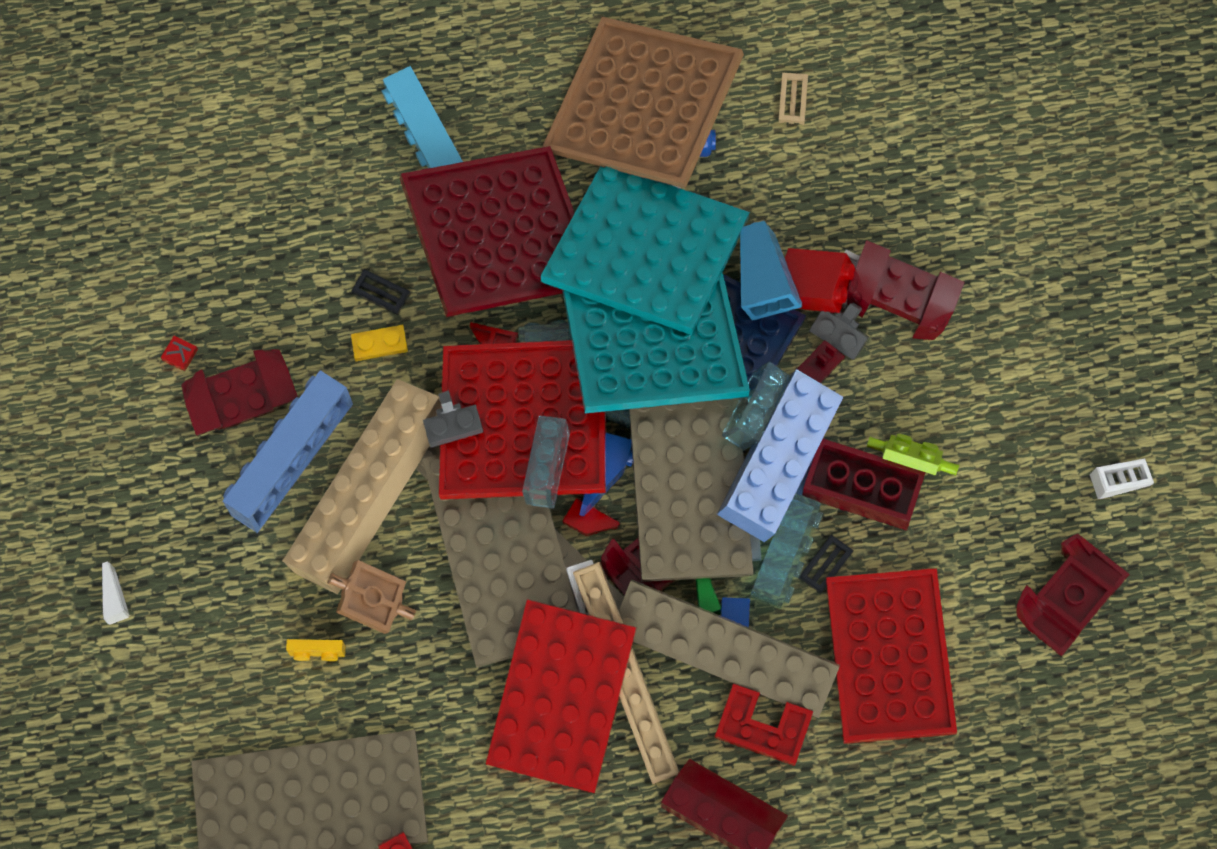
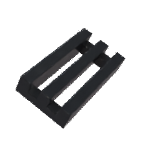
[351,269,411,315]
[798,535,854,595]

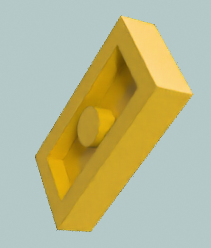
[351,325,408,361]
[286,639,346,661]

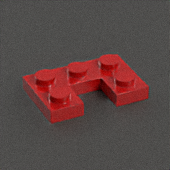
[715,684,813,766]

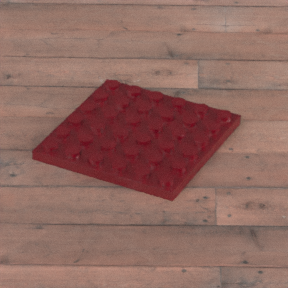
[400,146,575,317]

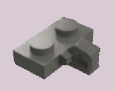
[809,302,869,360]
[423,391,483,448]

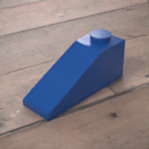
[579,433,633,516]

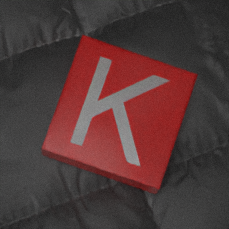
[161,336,198,371]

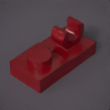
[797,340,845,384]

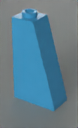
[740,221,802,320]

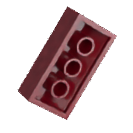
[661,759,788,849]

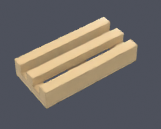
[778,73,808,125]

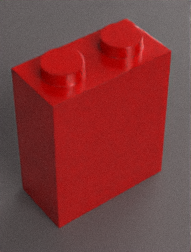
[785,248,855,313]

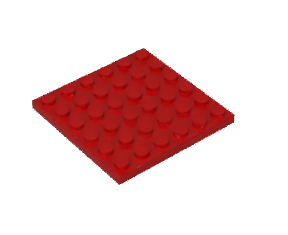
[439,340,606,500]

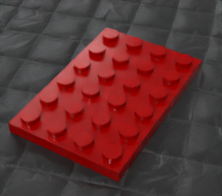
[826,568,957,744]
[486,599,637,793]

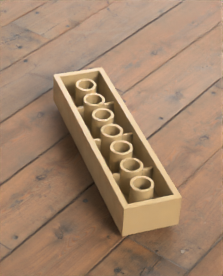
[283,379,441,594]

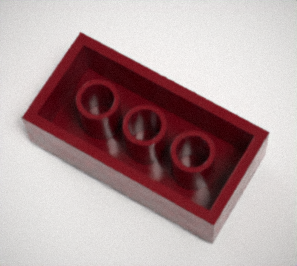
[802,439,926,531]

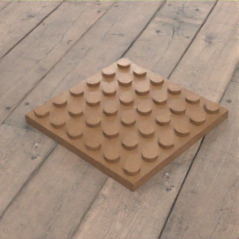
[542,17,744,188]

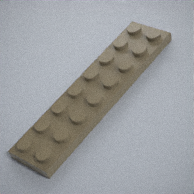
[619,580,840,718]

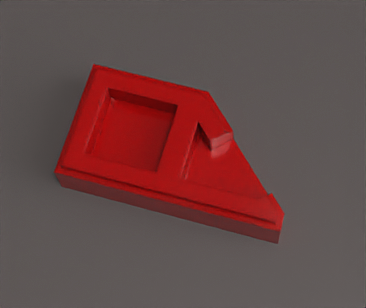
[469,322,518,344]
[562,498,620,536]

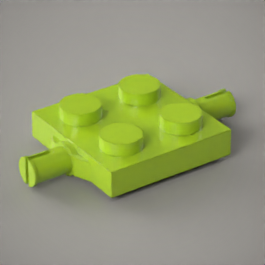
[867,434,959,476]

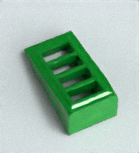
[696,578,721,615]

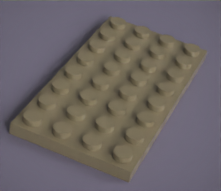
[629,398,753,582]
[423,454,578,668]
[191,730,428,849]

